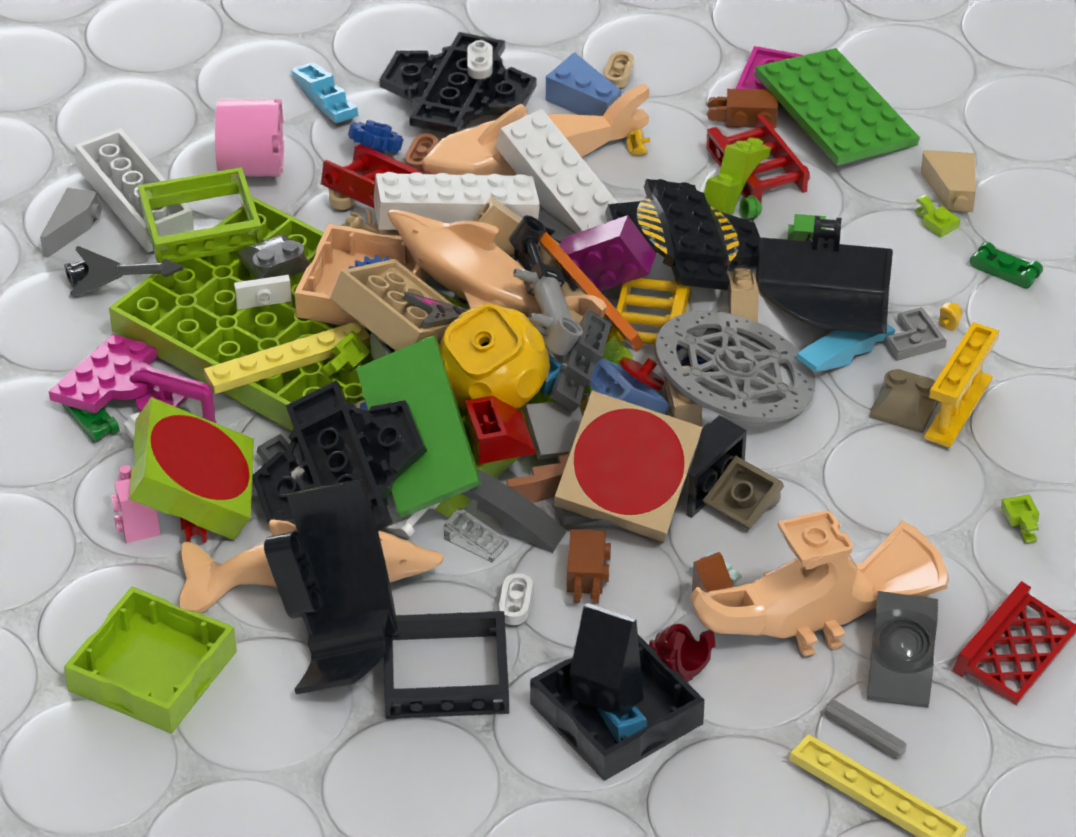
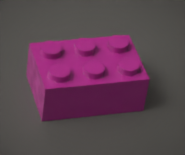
[560,215,656,291]

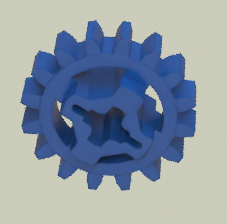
[348,120,404,154]

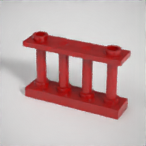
[706,114,810,203]
[321,144,427,209]

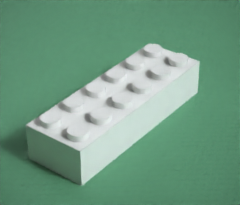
[495,109,618,233]
[75,128,194,253]
[374,172,540,230]

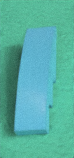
[291,63,359,124]
[796,324,896,372]

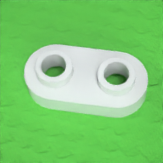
[467,40,492,79]
[499,573,533,625]

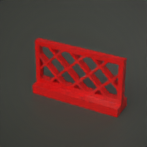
[952,581,1076,706]

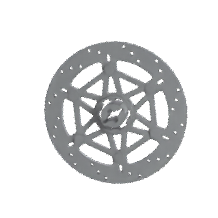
[655,311,815,422]

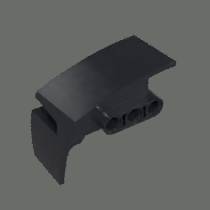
[264,478,398,695]

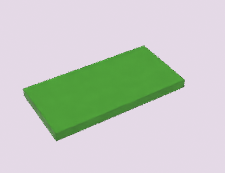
[356,335,482,518]

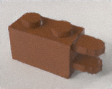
[707,89,778,128]
[567,529,611,604]

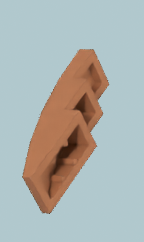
[506,453,570,503]

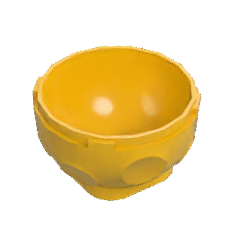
[439,303,550,410]

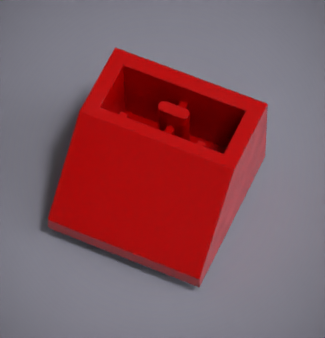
[465,396,536,464]

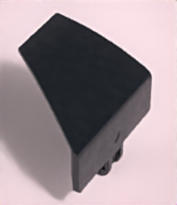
[756,216,893,334]

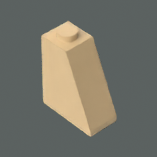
[921,150,976,212]

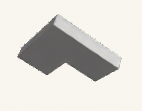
[885,307,947,361]

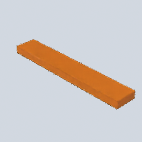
[539,232,644,352]

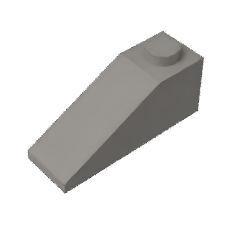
[40,188,102,257]

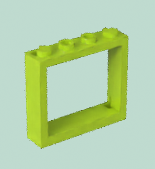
[138,167,263,263]

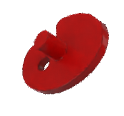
[619,357,665,390]

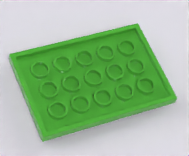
[754,48,920,166]

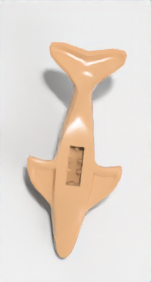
[387,210,607,317]
[179,519,444,613]

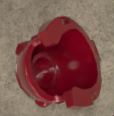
[649,624,716,681]

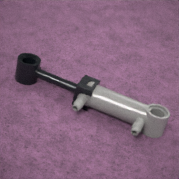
[509,215,583,356]

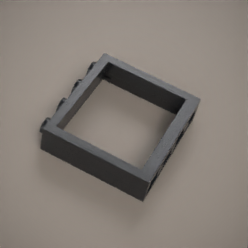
[384,611,509,719]

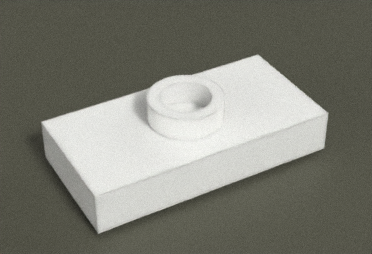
[234,275,292,309]

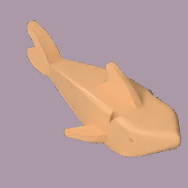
[422,83,649,176]

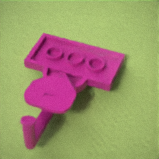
[48,334,216,423]

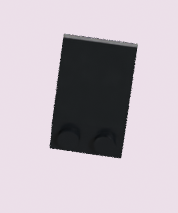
[687,415,747,518]
[570,603,644,717]

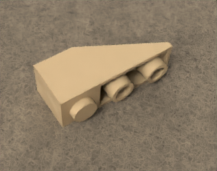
[728,268,759,322]

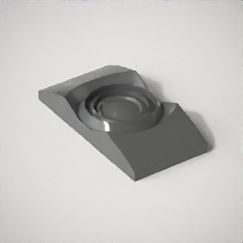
[867,591,938,708]

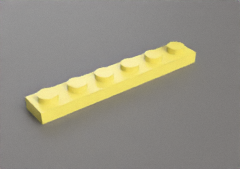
[204,321,370,394]
[790,734,967,837]

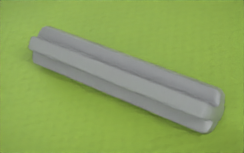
[824,700,907,759]

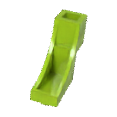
[704,138,771,214]

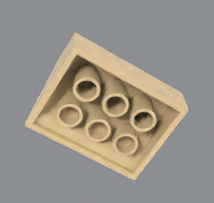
[330,259,453,351]

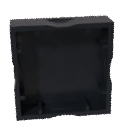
[530,634,705,781]

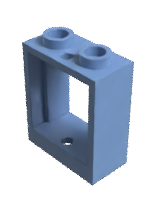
[588,358,670,414]

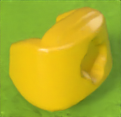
[627,129,651,155]
[939,303,962,331]

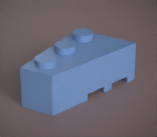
[546,52,621,116]

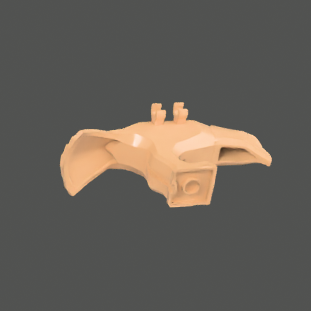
[690,510,949,657]

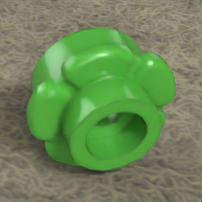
[739,195,762,221]

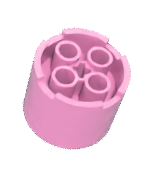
[215,99,284,177]

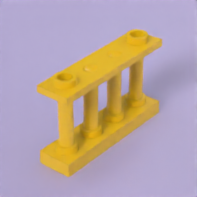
[606,278,691,354]
[924,322,999,448]

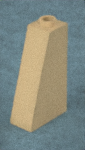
[472,196,564,273]

